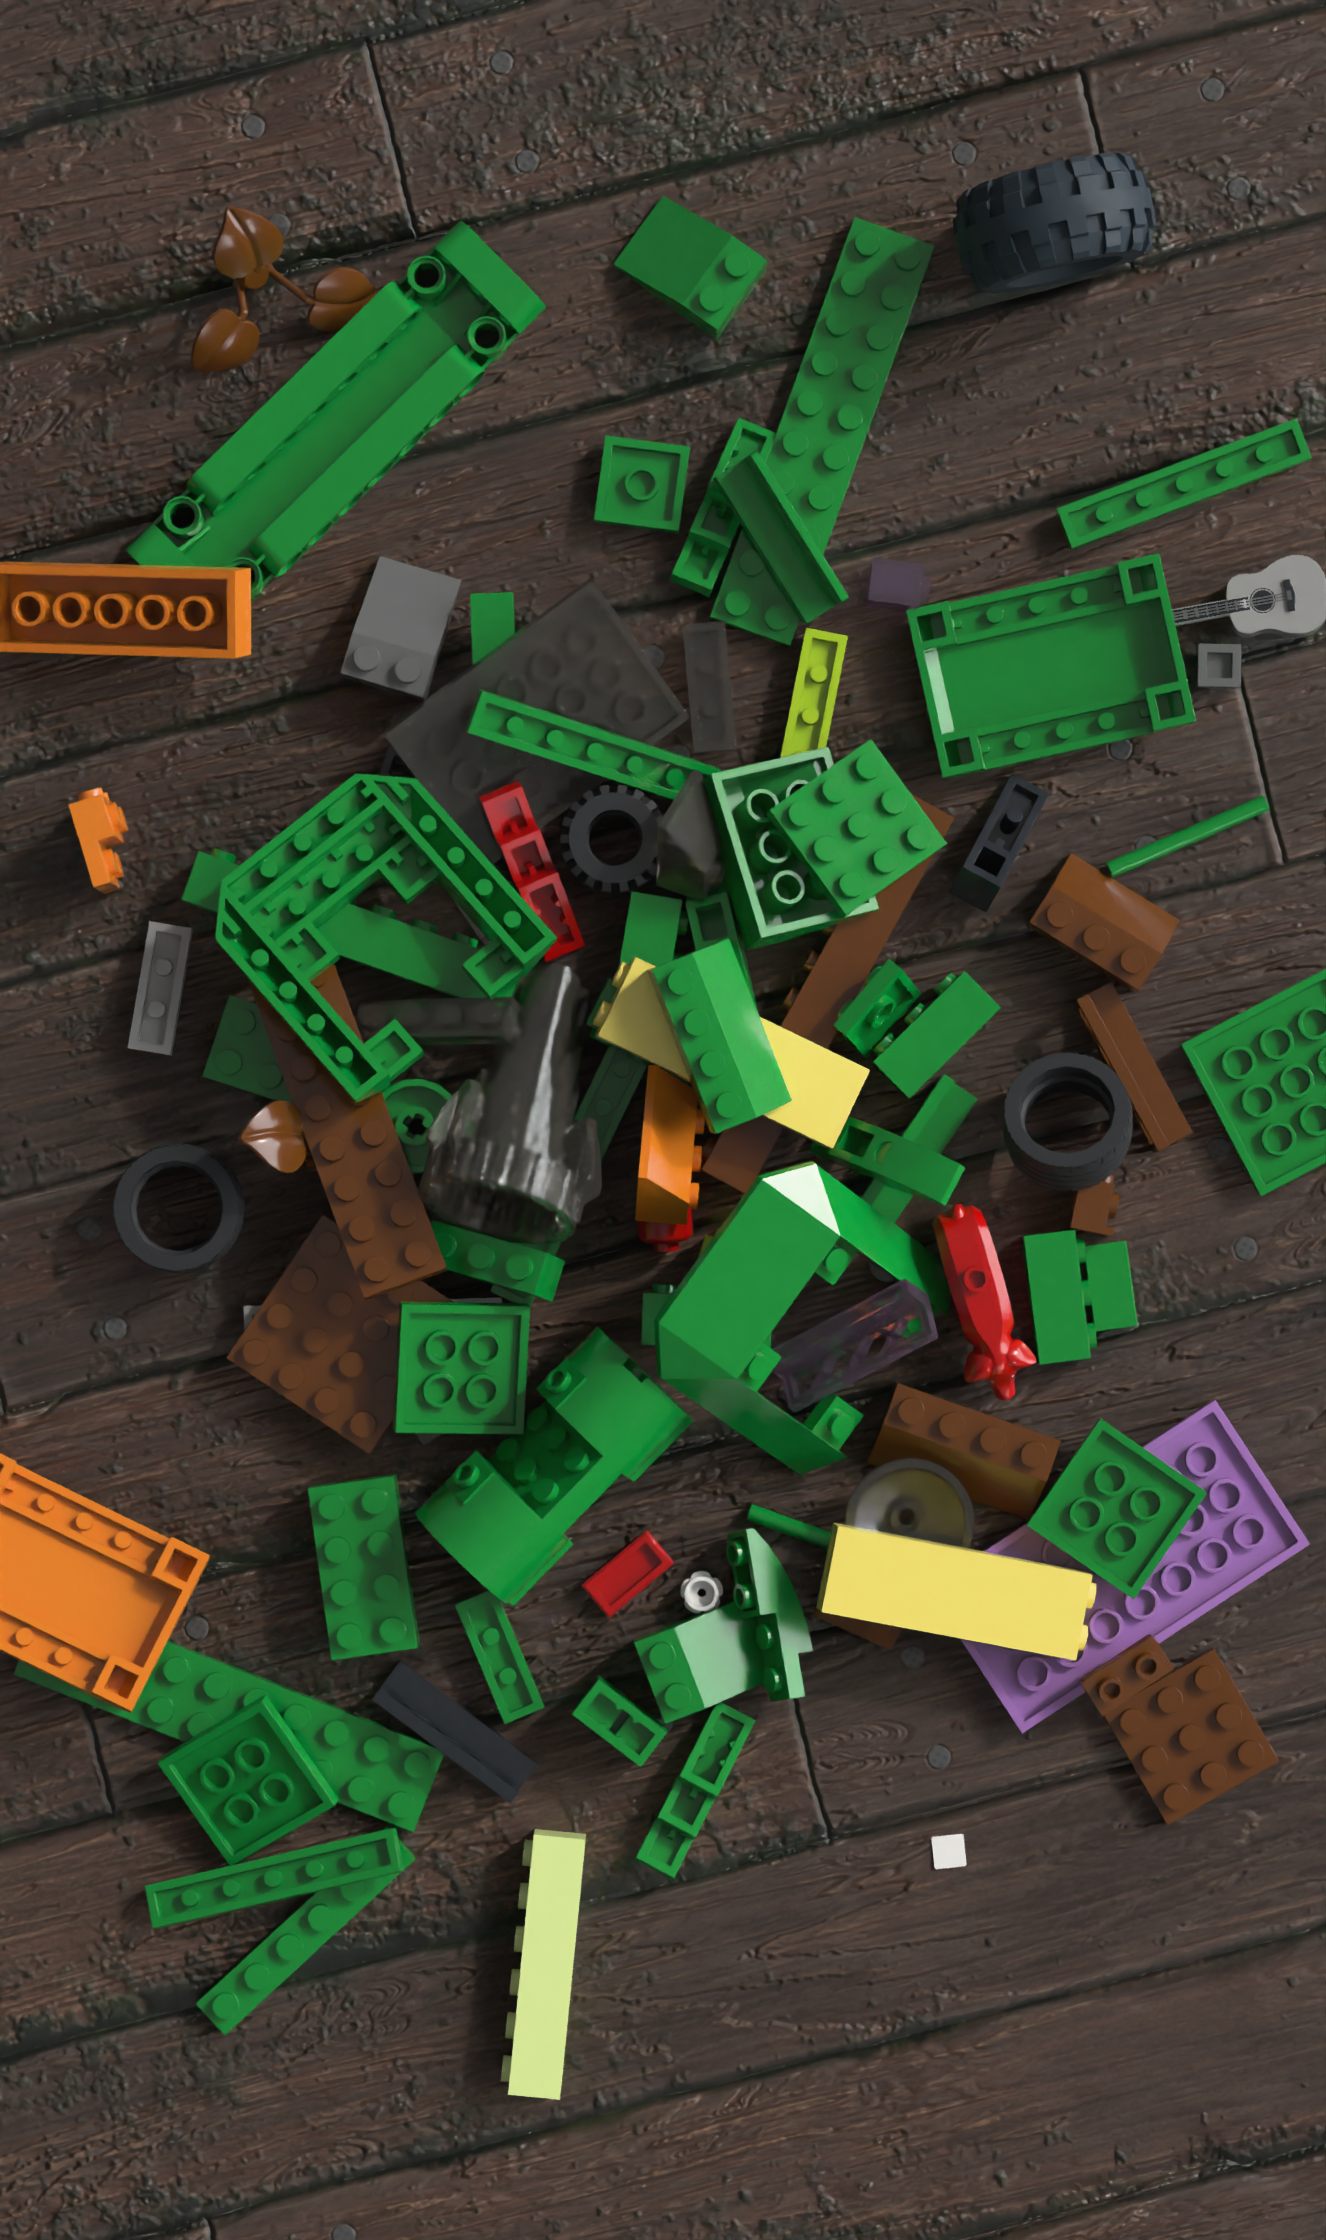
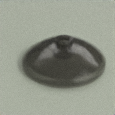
[844,1458,974,1548]

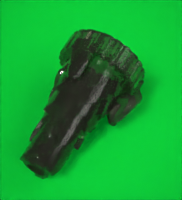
[418,963,602,1244]

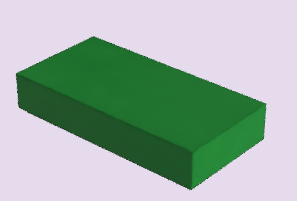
[1085,1241,1138,1331]

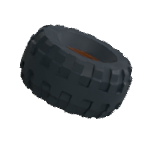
[952,152,1157,294]

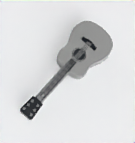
[1172,555,1326,638]

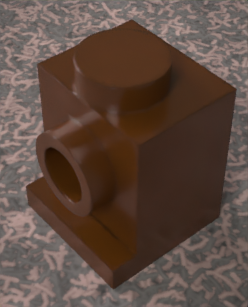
[1066,1175,1119,1236]

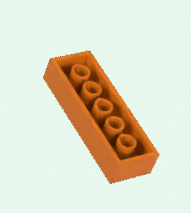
[0,562,251,659]

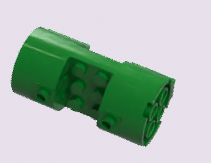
[415,1327,694,1606]

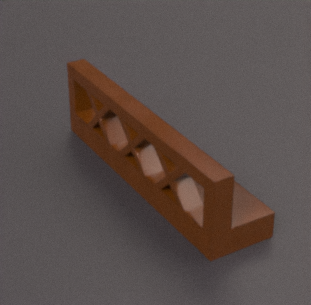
[1072,982,1193,1153]

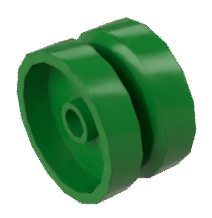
[382,1079,465,1174]

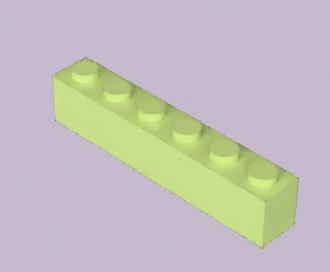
[501,1829,586,2100]

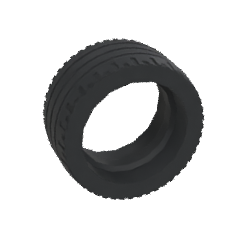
[1002,1052,1133,1191]
[113,1144,245,1273]

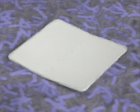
[931,1834,967,1869]

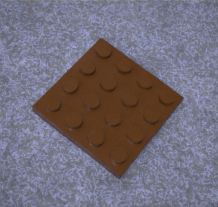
[227,1214,454,1454]

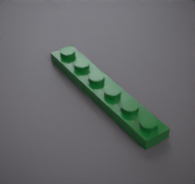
[1055,418,1312,551]
[465,689,721,809]
[196,1826,416,2035]
[145,1828,405,1929]

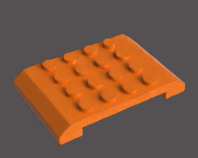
[0,1453,210,1713]

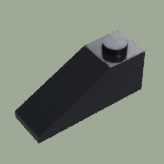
[948,774,1049,913]

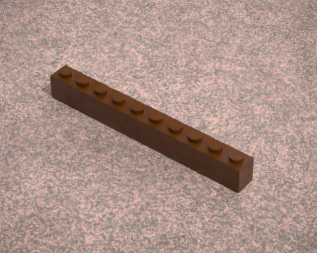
[701,794,954,1194]

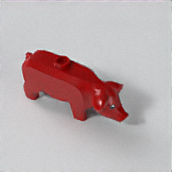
[932,1203,1036,1400]

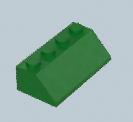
[647,938,792,1134]

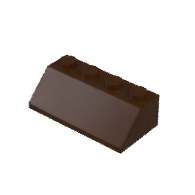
[867,1382,1061,1520]

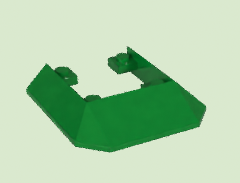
[215,773,557,1103]
[654,1161,950,1475]

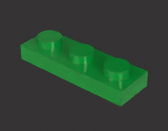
[455,1590,545,1724]

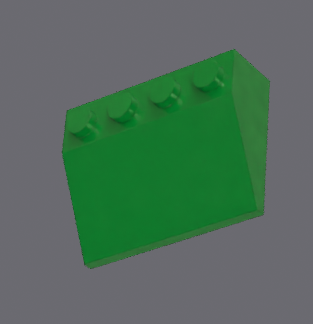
[696,747,879,950]

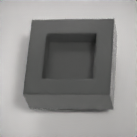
[1196,643,1241,689]

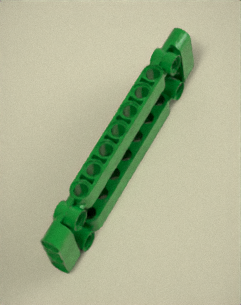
[125,220,546,600]

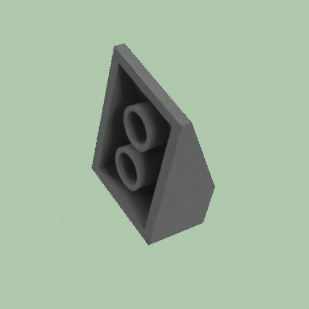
[340,556,462,703]

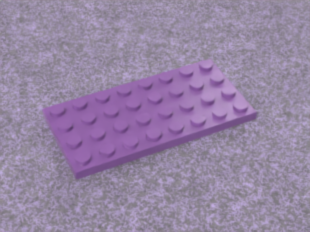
[961,1399,1310,1733]

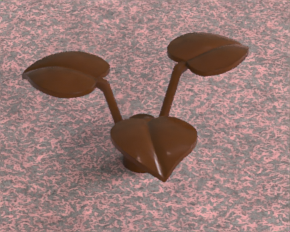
[191,206,377,372]
[237,1091,383,1173]

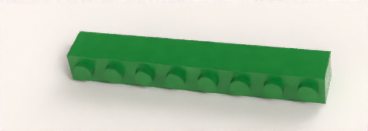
[181,848,522,1016]

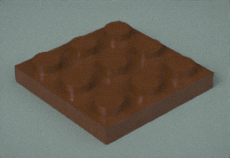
[1104,1647,1279,1825]

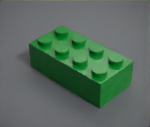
[308,1474,420,1660]

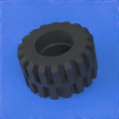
[560,785,668,896]

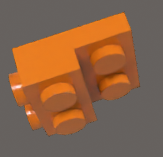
[68,788,128,894]

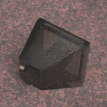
[656,769,726,902]

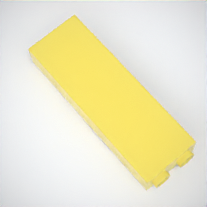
[592,957,870,1149]
[816,1523,1096,1660]

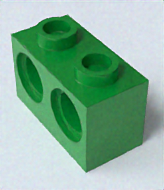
[572,1675,667,1767]

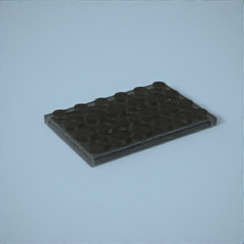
[382,578,690,864]

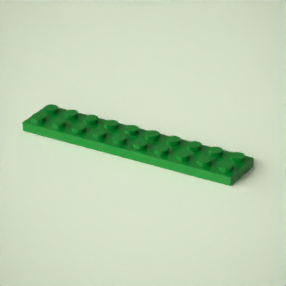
[710,217,935,648]
[13,1641,444,1832]

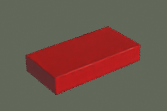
[581,1530,675,1618]

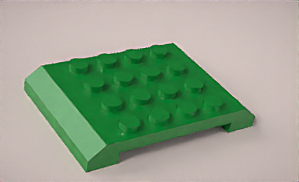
[906,553,1196,779]

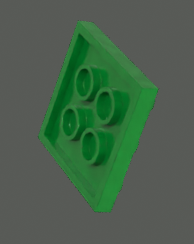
[766,739,947,919]
[393,1301,530,1434]
[1026,1418,1207,1599]
[158,1695,338,1866]

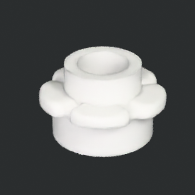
[680,1571,723,1613]

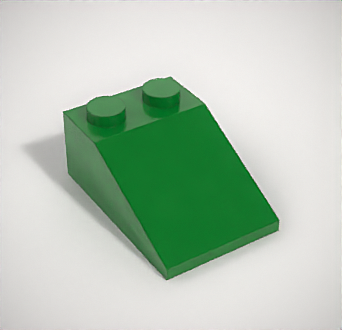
[613,196,767,340]
[634,1600,765,1724]

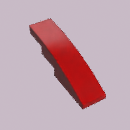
[478,781,585,962]

